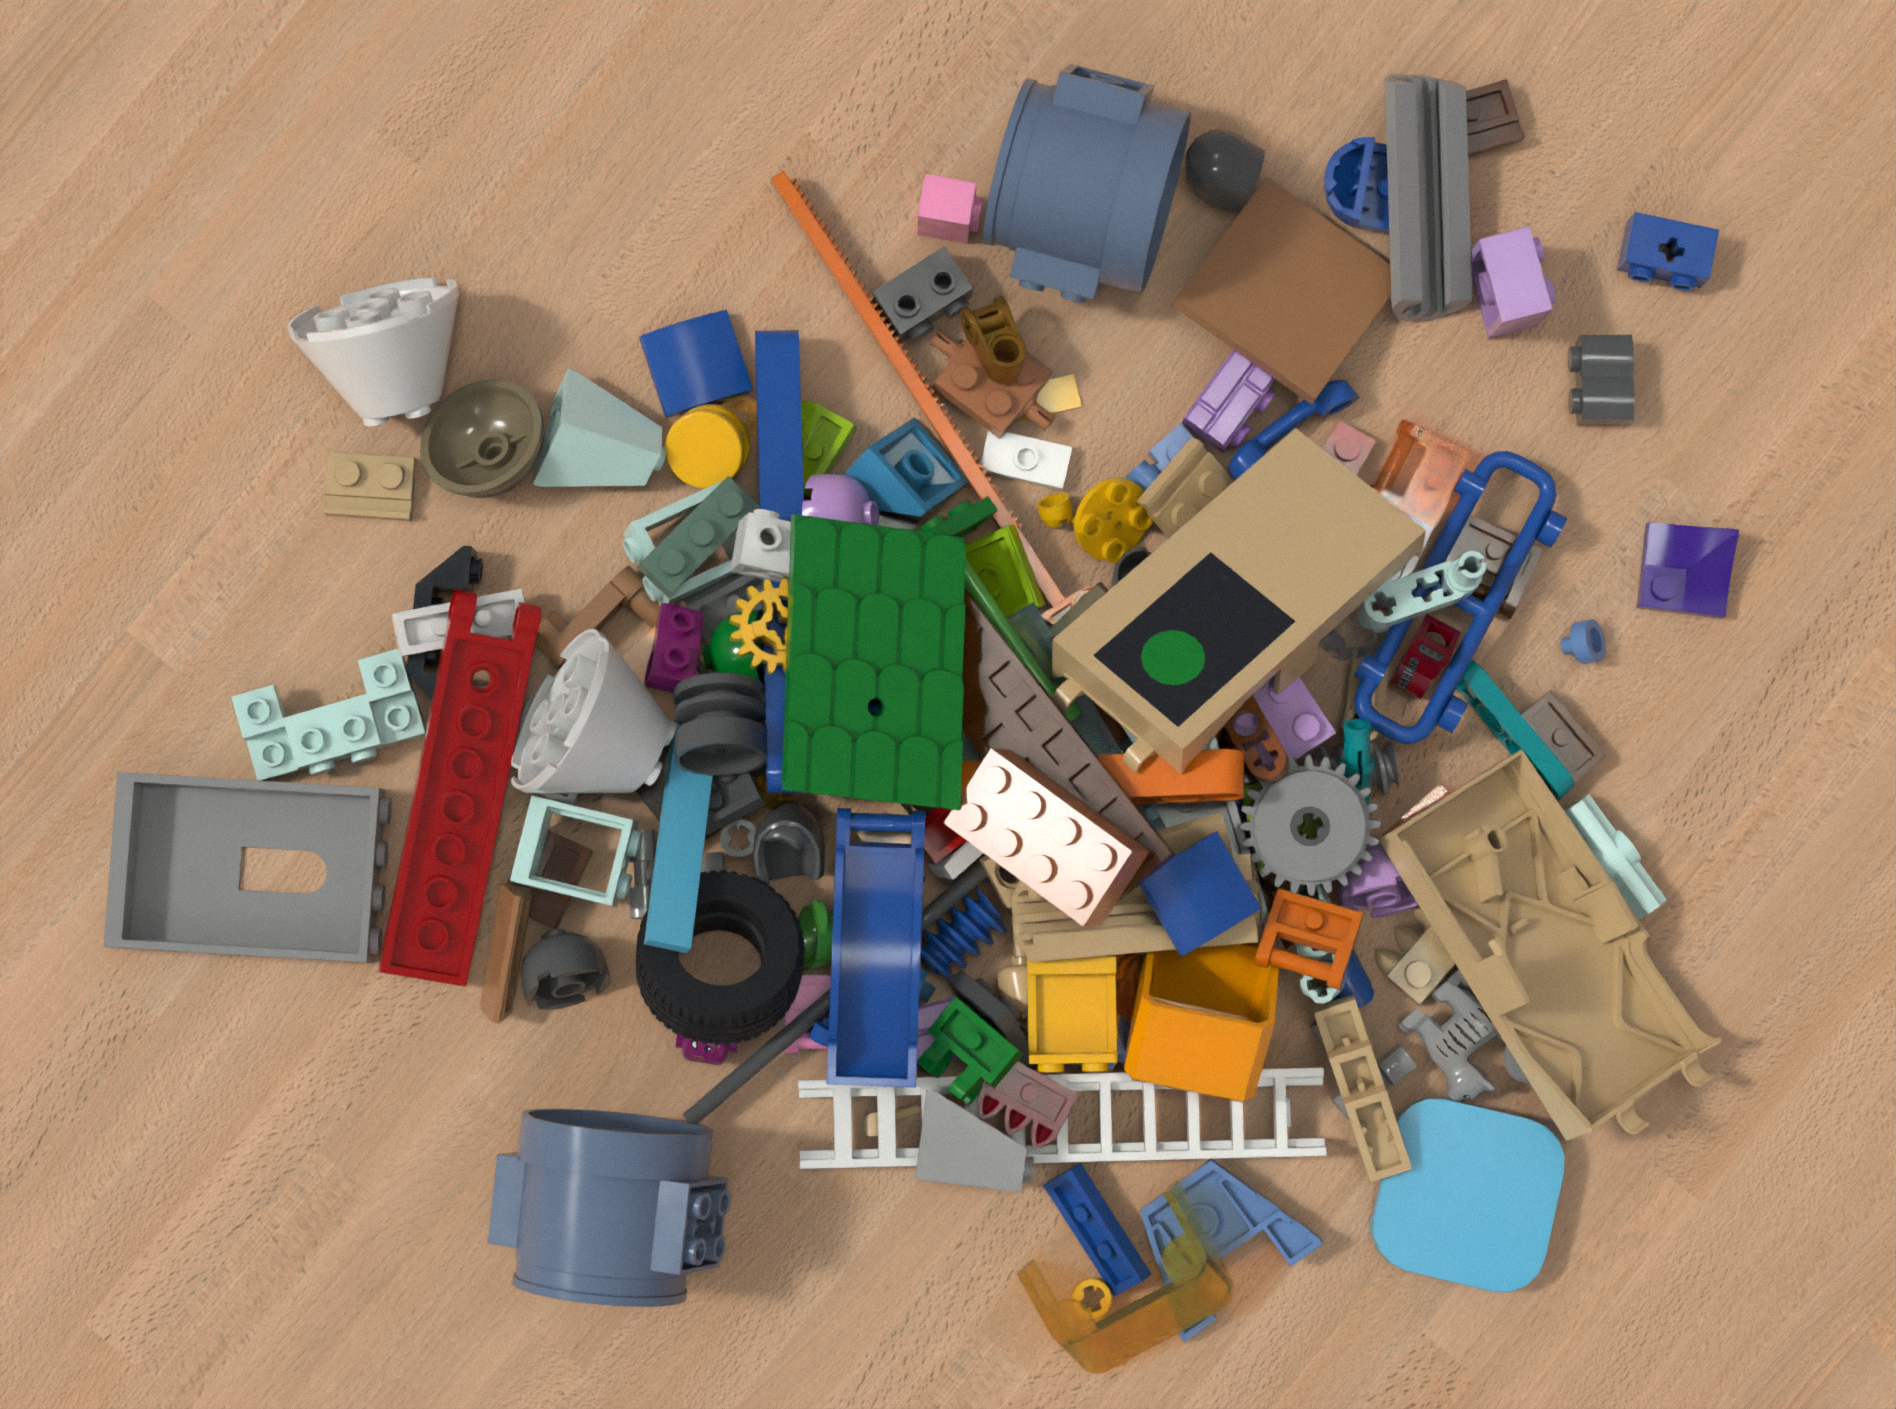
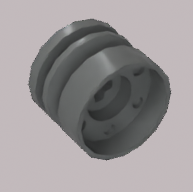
[674,673,767,776]

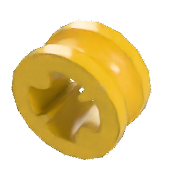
[1072,1278,1112,1319]

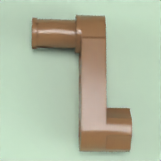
[535,565,660,668]

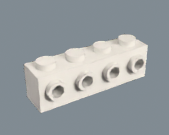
[730,509,791,585]

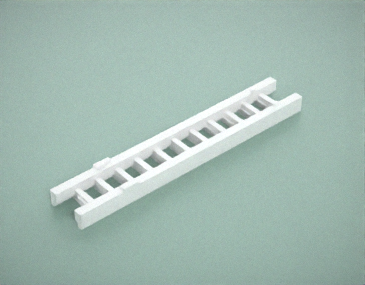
[798,1068,1327,1169]

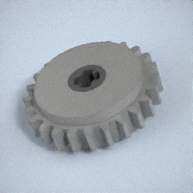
[1240,754,1381,895]

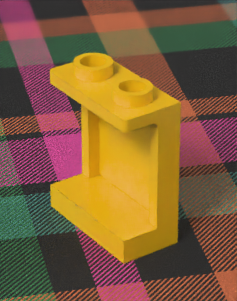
[1027,955,1118,1072]

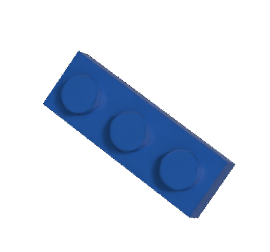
[1043,1163,1151,1296]

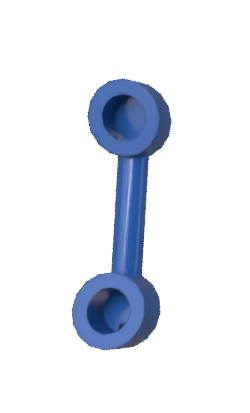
[1228,380,1360,480]

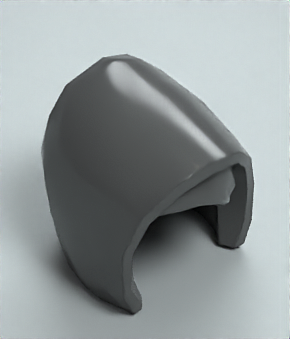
[1185,129,1265,211]
[753,800,825,885]

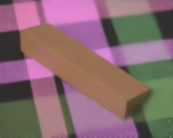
[480,883,533,1023]

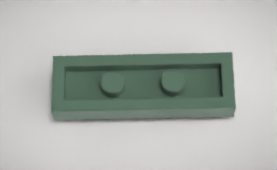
[637,476,759,598]

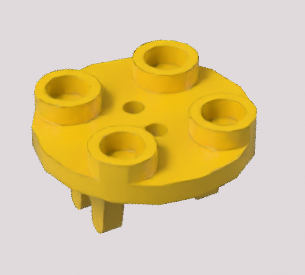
[1071,477,1153,564]

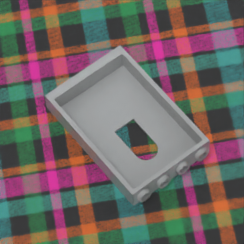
[104,772,392,963]

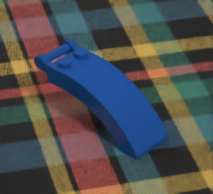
[827,808,926,1088]

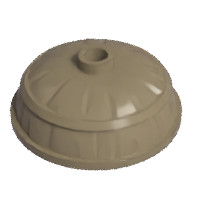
[420,379,544,498]

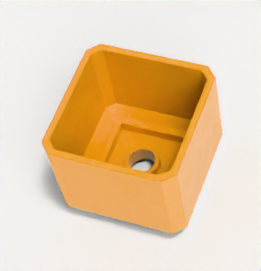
[1124,943,1279,1103]

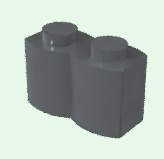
[1568,335,1635,425]

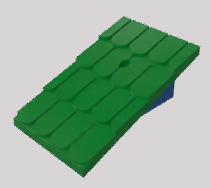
[782,514,966,810]

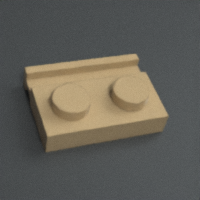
[1136,438,1234,538]
[323,452,416,521]

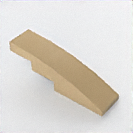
[1312,994,1412,1183]

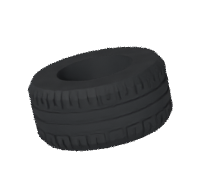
[636,870,805,1045]

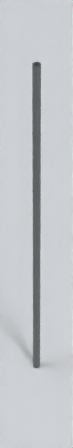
[683,735,1133,1124]

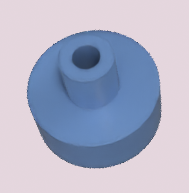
[1561,619,1605,664]

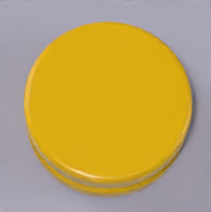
[665,404,750,489]

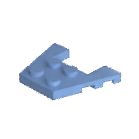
[1140,1159,1323,1342]

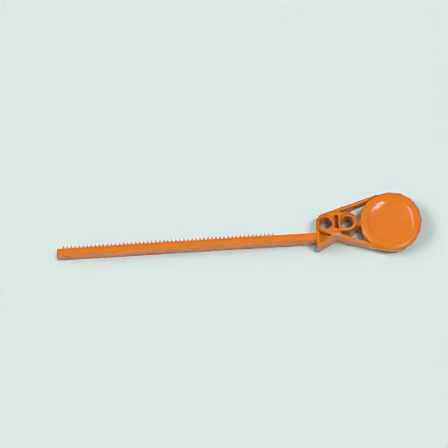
[771,171,1223,750]

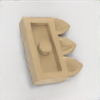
[1375,905,1455,1005]

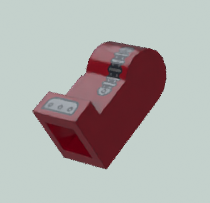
[1390,614,1461,700]

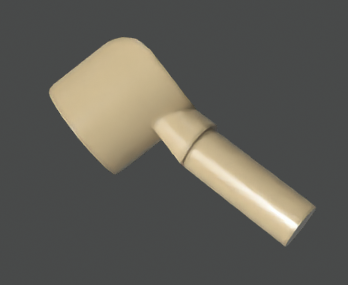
[862,1103,922,1137]

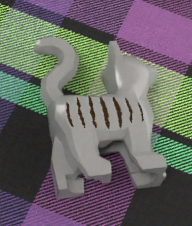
[1397,969,1530,1102]

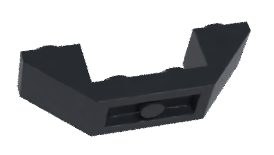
[406,546,483,701]

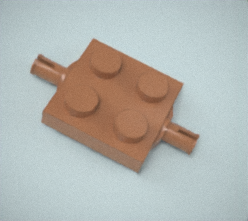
[930,329,1056,439]

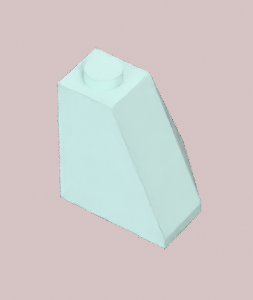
[533,369,666,487]

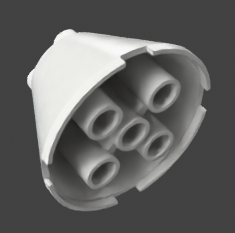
[287,277,459,426]
[511,629,677,793]

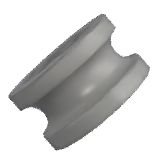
[720,819,756,858]

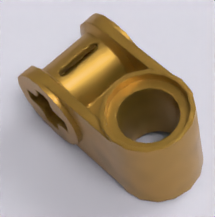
[960,295,1026,384]

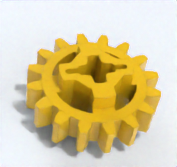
[729,578,788,675]

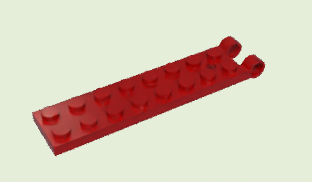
[378,589,541,987]

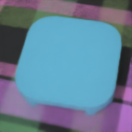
[1369,1098,1565,1292]

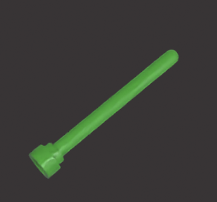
[965,559,1082,721]

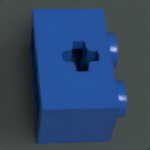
[1617,212,1719,291]

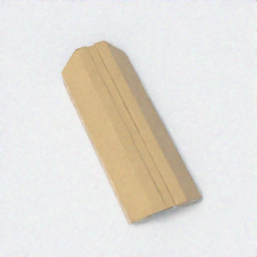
[1011,854,1263,962]

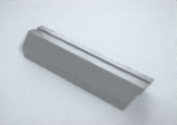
[1385,74,1472,321]

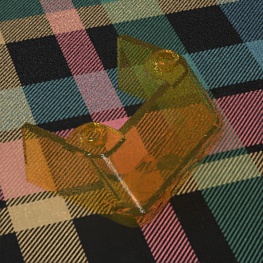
[1017,1180,1234,1374]

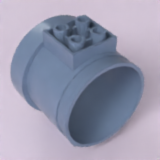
[983,64,1191,303]
[488,1109,730,1307]

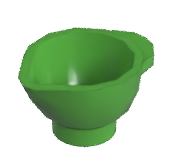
[798,900,833,969]

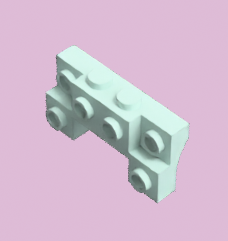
[231,649,427,781]

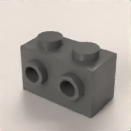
[872,246,973,343]

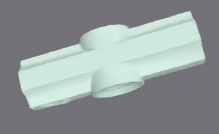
[1564,794,1667,920]

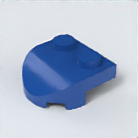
[1324,137,1389,234]

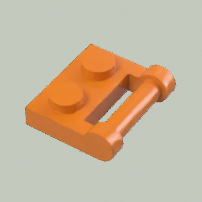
[1254,888,1363,990]

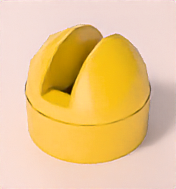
[1036,493,1073,529]

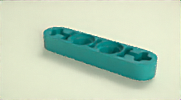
[1456,660,1575,801]

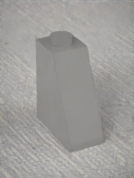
[915,1090,1034,1193]

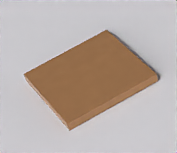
[1171,177,1391,405]

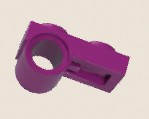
[644,602,704,693]

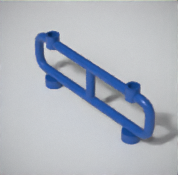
[1354,451,1567,744]

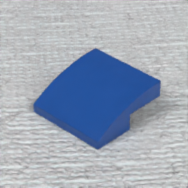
[639,309,753,418]
[1140,831,1261,956]

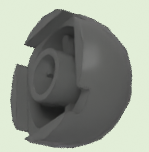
[521,929,610,1010]

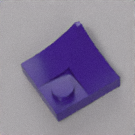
[1637,522,1739,619]

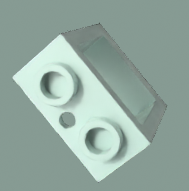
[622,481,737,606]
[510,795,643,908]

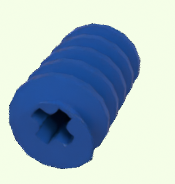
[920,887,1007,979]

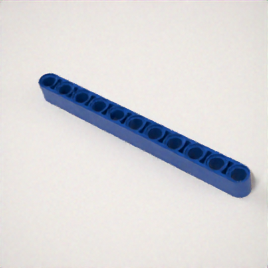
[755,330,804,794]

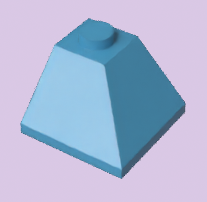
[844,417,969,517]

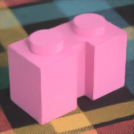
[918,174,983,244]

